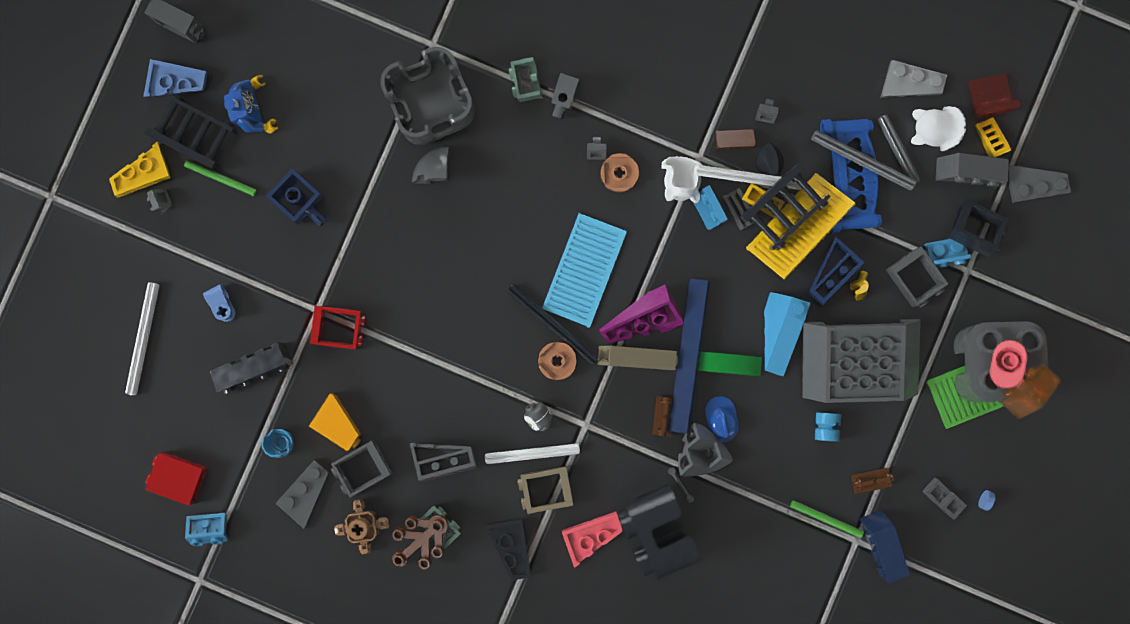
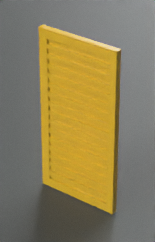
[746,173,855,280]

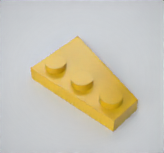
[109,142,171,198]

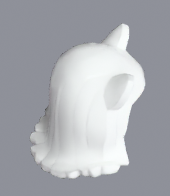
[911,106,966,151]
[662,156,702,203]

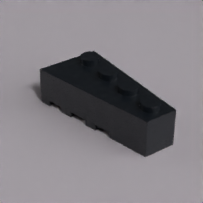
[209,342,293,394]

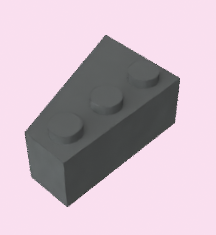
[936,153,1009,187]
[410,443,478,483]

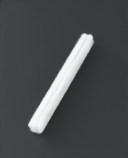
[485,443,580,464]

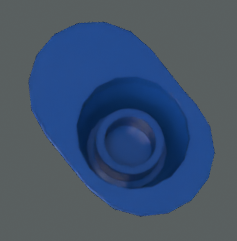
[705,396,738,442]

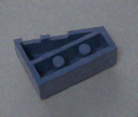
[860,510,910,584]

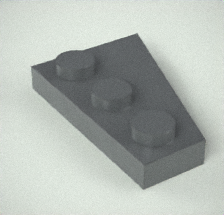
[1008,165,1071,203]

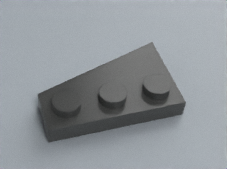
[275,460,330,529]

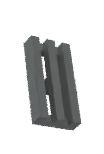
[722,188,754,231]

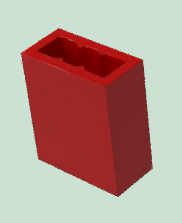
[145,452,207,506]

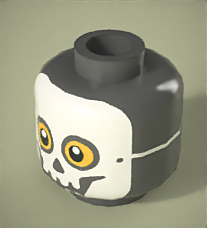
[524,402,553,431]

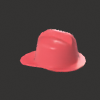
[990,341,1027,388]

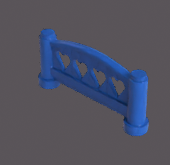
[820,119,882,233]

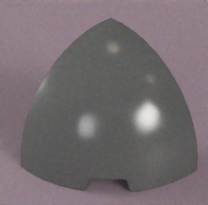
[412,146,450,184]
[678,423,733,476]

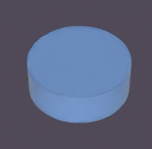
[979,490,996,511]

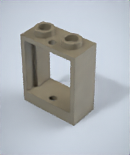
[518,466,573,514]

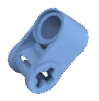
[203,284,236,322]

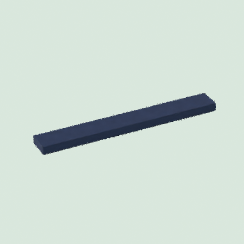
[669,279,710,434]

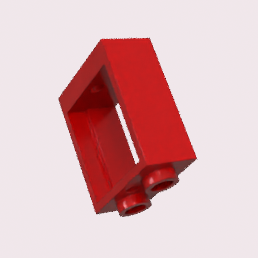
[310,306,366,350]

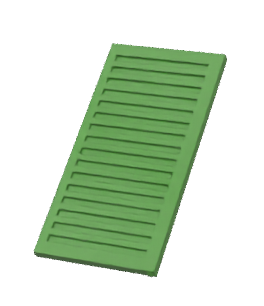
[926,366,1014,429]

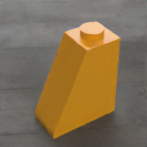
[309,393,361,451]

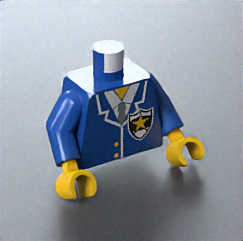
[224,75,278,134]

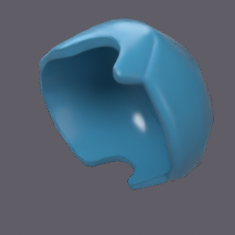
[262,429,294,458]

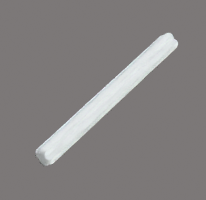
[694,165,802,190]
[125,283,159,395]

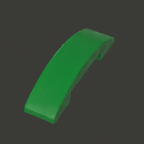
[698,352,762,376]

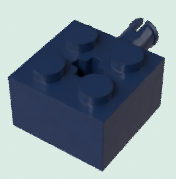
[266,168,328,227]

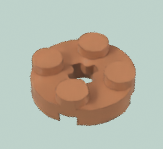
[601,153,639,192]
[538,342,576,380]

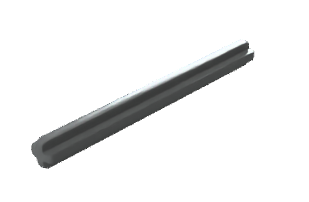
[811,130,916,190]

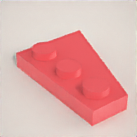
[562,512,623,568]

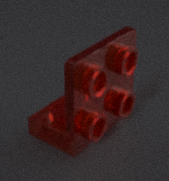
[968,74,1021,118]

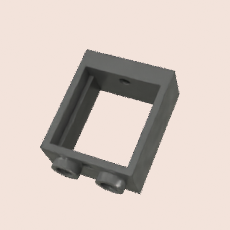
[144,0,205,43]
[886,246,948,307]
[331,440,393,497]

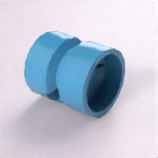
[815,412,841,441]

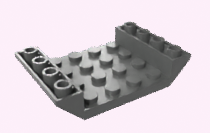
[802,319,921,403]

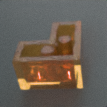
[1001,364,1061,419]

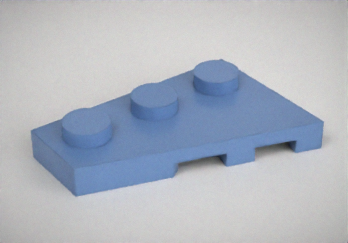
[143,59,208,97]

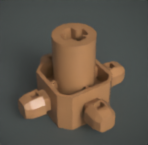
[334,499,390,554]

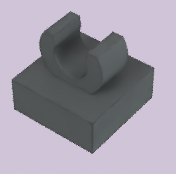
[755,99,779,124]
[587,137,606,160]
[147,188,173,211]

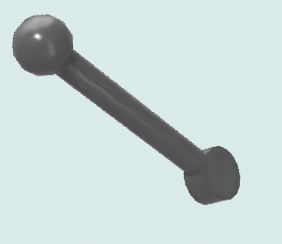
[668,468,694,502]

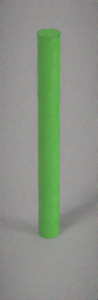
[184,160,257,196]
[790,500,864,538]

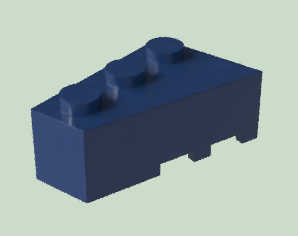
[808,237,865,308]

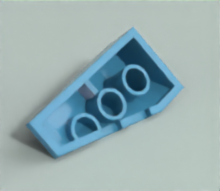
[764,292,810,376]

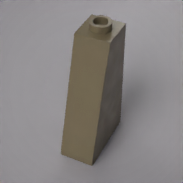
[597,346,678,370]

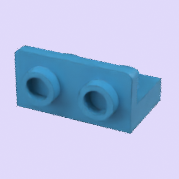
[693,185,728,230]
[925,239,972,269]
[185,513,229,546]

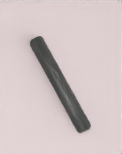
[877,115,920,183]

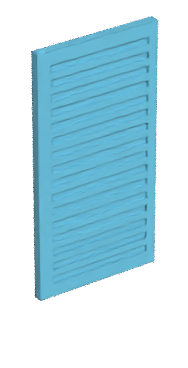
[542,213,627,328]

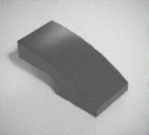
[922,477,967,520]

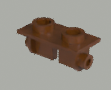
[652,396,673,437]
[851,468,894,494]

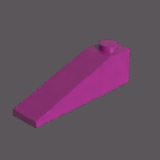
[599,285,684,343]

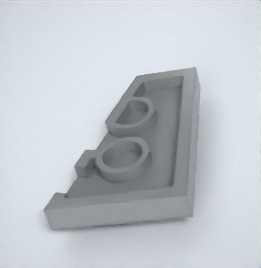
[881,60,947,98]

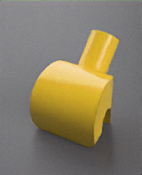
[850,271,869,301]

